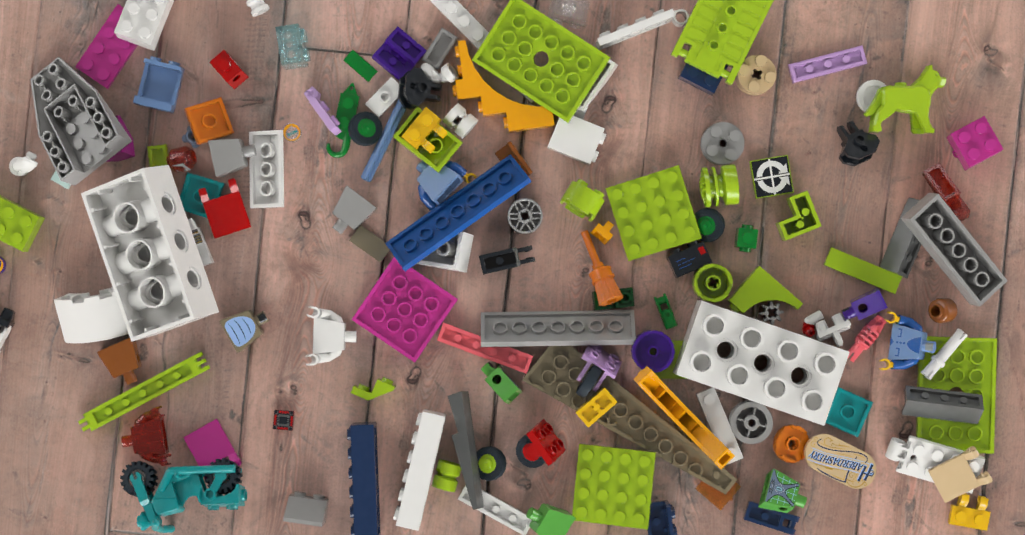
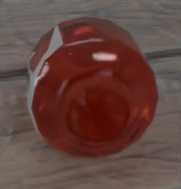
[166,146,197,173]

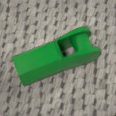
[654,293,678,330]

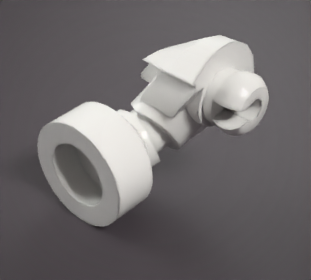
[420,63,459,84]
[9,151,38,176]

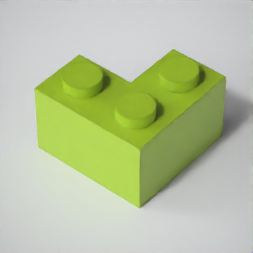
[775,190,821,241]

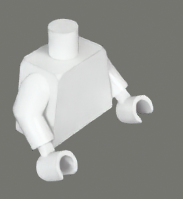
[305,306,357,366]

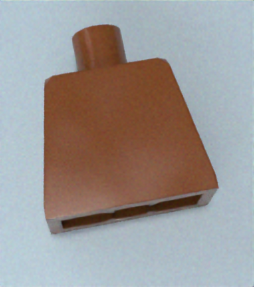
[97,338,142,385]

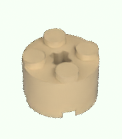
[735,55,776,96]

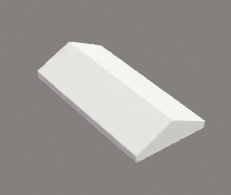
[249,130,284,208]

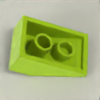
[393,106,463,173]

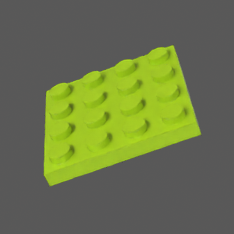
[605,165,702,261]
[572,443,656,530]

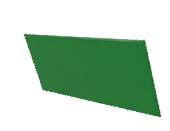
[344,50,378,82]

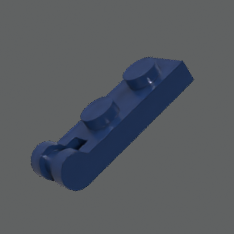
[743,501,800,535]

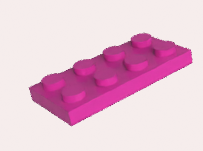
[75,4,138,89]

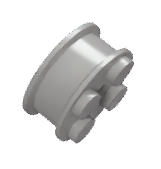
[700,122,744,165]
[728,401,773,444]

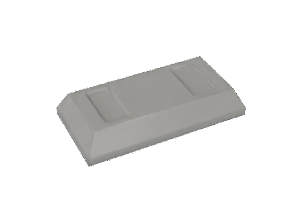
[422,28,458,70]

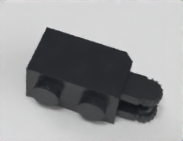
[479,245,535,275]

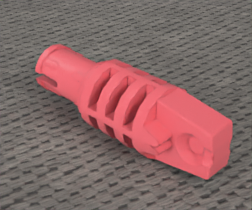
[848,315,886,363]

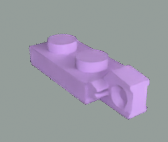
[304,86,342,135]

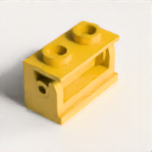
[575,386,617,428]

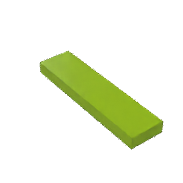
[823,247,902,294]

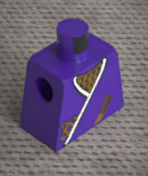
[841,287,888,320]

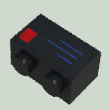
[666,240,712,278]

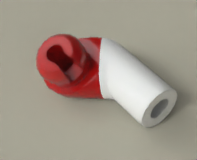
[802,310,824,337]

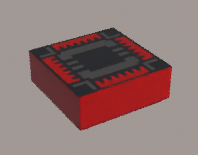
[273,410,294,431]

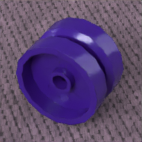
[631,330,675,373]

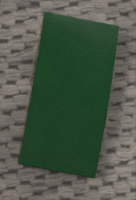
[592,287,635,311]

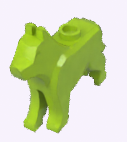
[863,65,947,134]

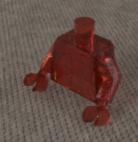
[121,406,172,466]

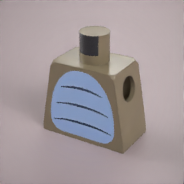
[219,310,269,353]

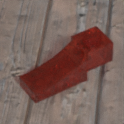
[922,163,970,222]

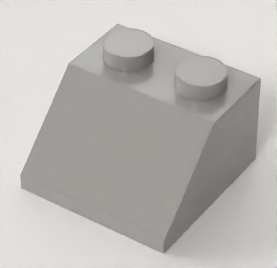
[283,491,329,527]

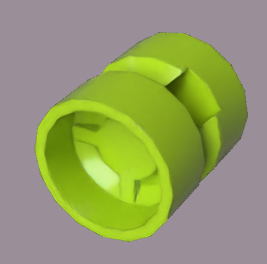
[431,459,461,492]

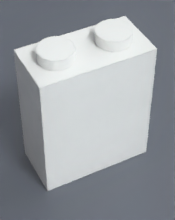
[547,116,606,165]

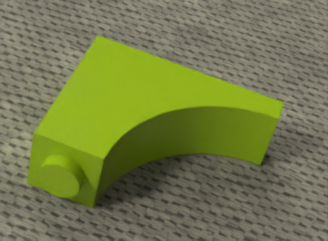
[727,266,803,313]

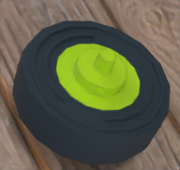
[477,446,507,481]

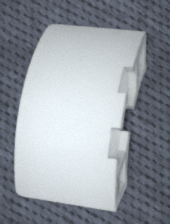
[54,287,129,343]

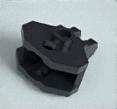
[398,67,442,110]
[837,121,880,167]

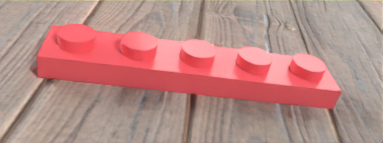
[437,322,533,374]

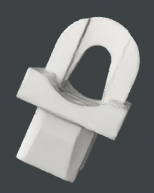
[815,312,851,347]

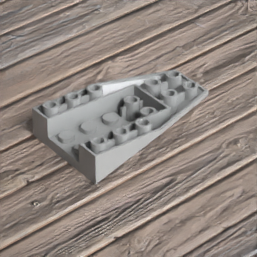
[30,57,132,186]

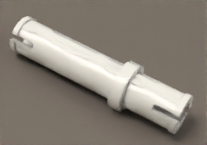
[921,328,967,380]

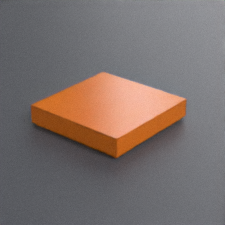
[184,97,234,145]

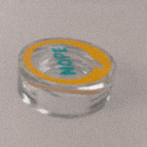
[283,123,302,142]

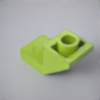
[351,377,396,400]

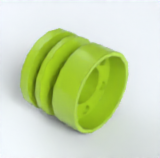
[699,164,739,208]

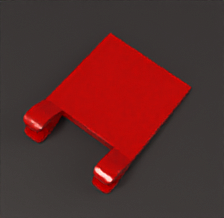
[198,178,251,239]

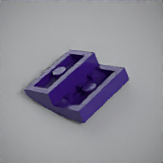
[372,26,427,81]

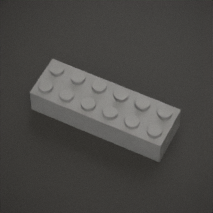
[901,193,1007,306]

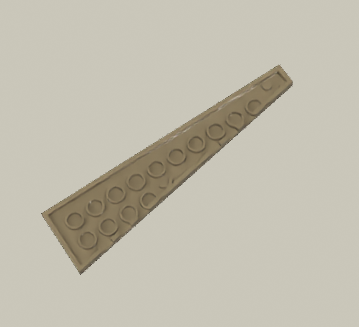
[522,346,738,494]

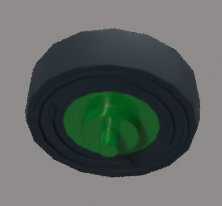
[348,111,383,146]
[695,208,725,242]

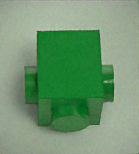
[734,224,758,252]

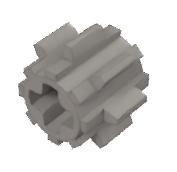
[759,301,784,325]

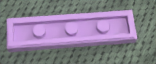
[788,45,867,84]

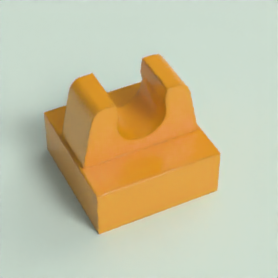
[590,221,614,245]

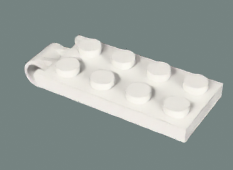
[596,9,689,50]
[885,435,986,494]

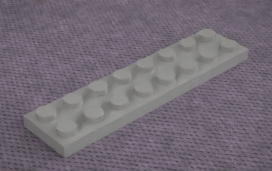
[481,310,636,347]

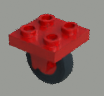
[516,419,566,468]

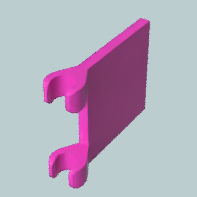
[183,419,242,479]

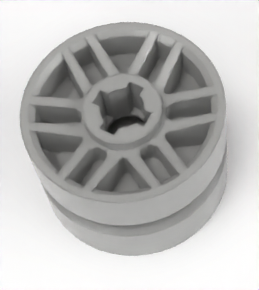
[508,198,543,234]

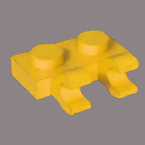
[401,107,448,154]
[948,493,991,531]

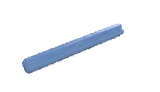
[361,99,406,182]

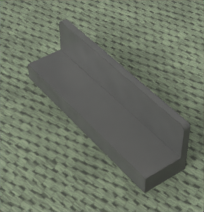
[880,197,922,279]
[902,385,984,424]

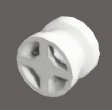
[246,0,270,17]

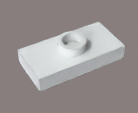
[365,77,399,117]

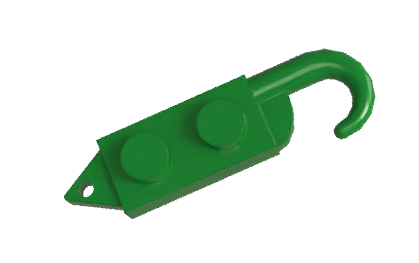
[326,83,360,158]

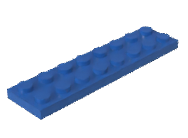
[385,154,532,271]

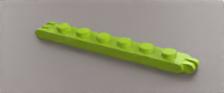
[78,351,210,432]

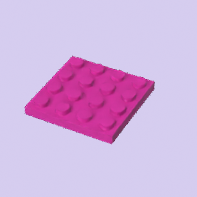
[351,257,458,363]

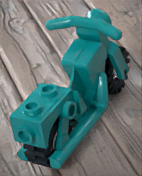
[120,458,247,533]

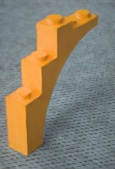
[452,40,554,133]
[633,366,735,469]

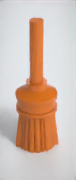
[581,230,624,306]

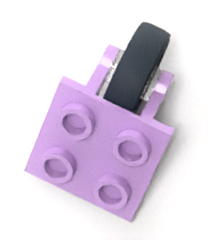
[576,345,622,398]

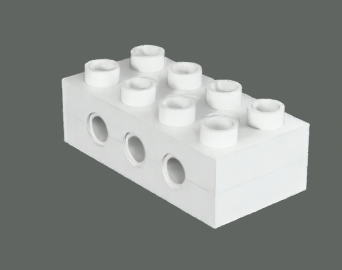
[81,165,219,342]
[673,300,850,426]

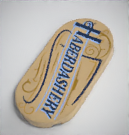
[804,433,876,489]

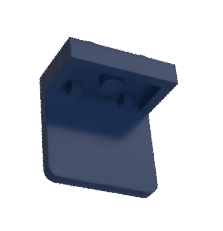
[647,500,677,535]

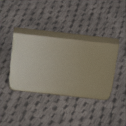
[349,225,390,263]

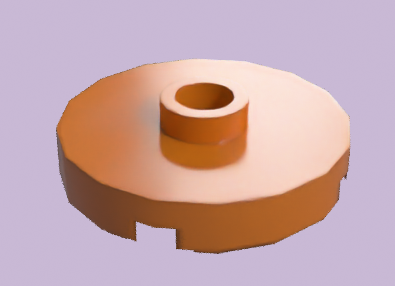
[773,424,810,463]

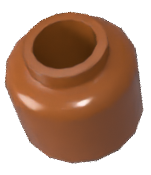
[928,298,958,323]

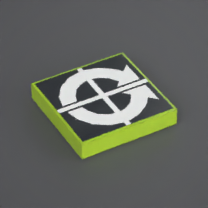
[749,155,794,199]

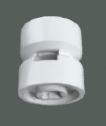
[442,103,479,139]

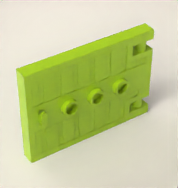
[671,0,774,85]

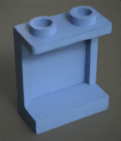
[133,56,185,114]

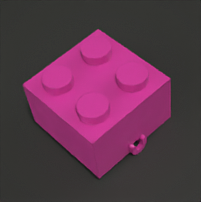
[946,116,1003,171]

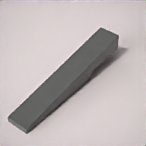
[448,391,484,510]

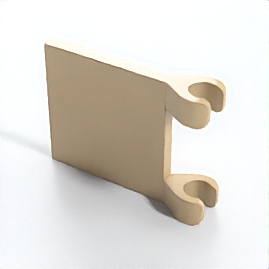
[928,446,992,503]

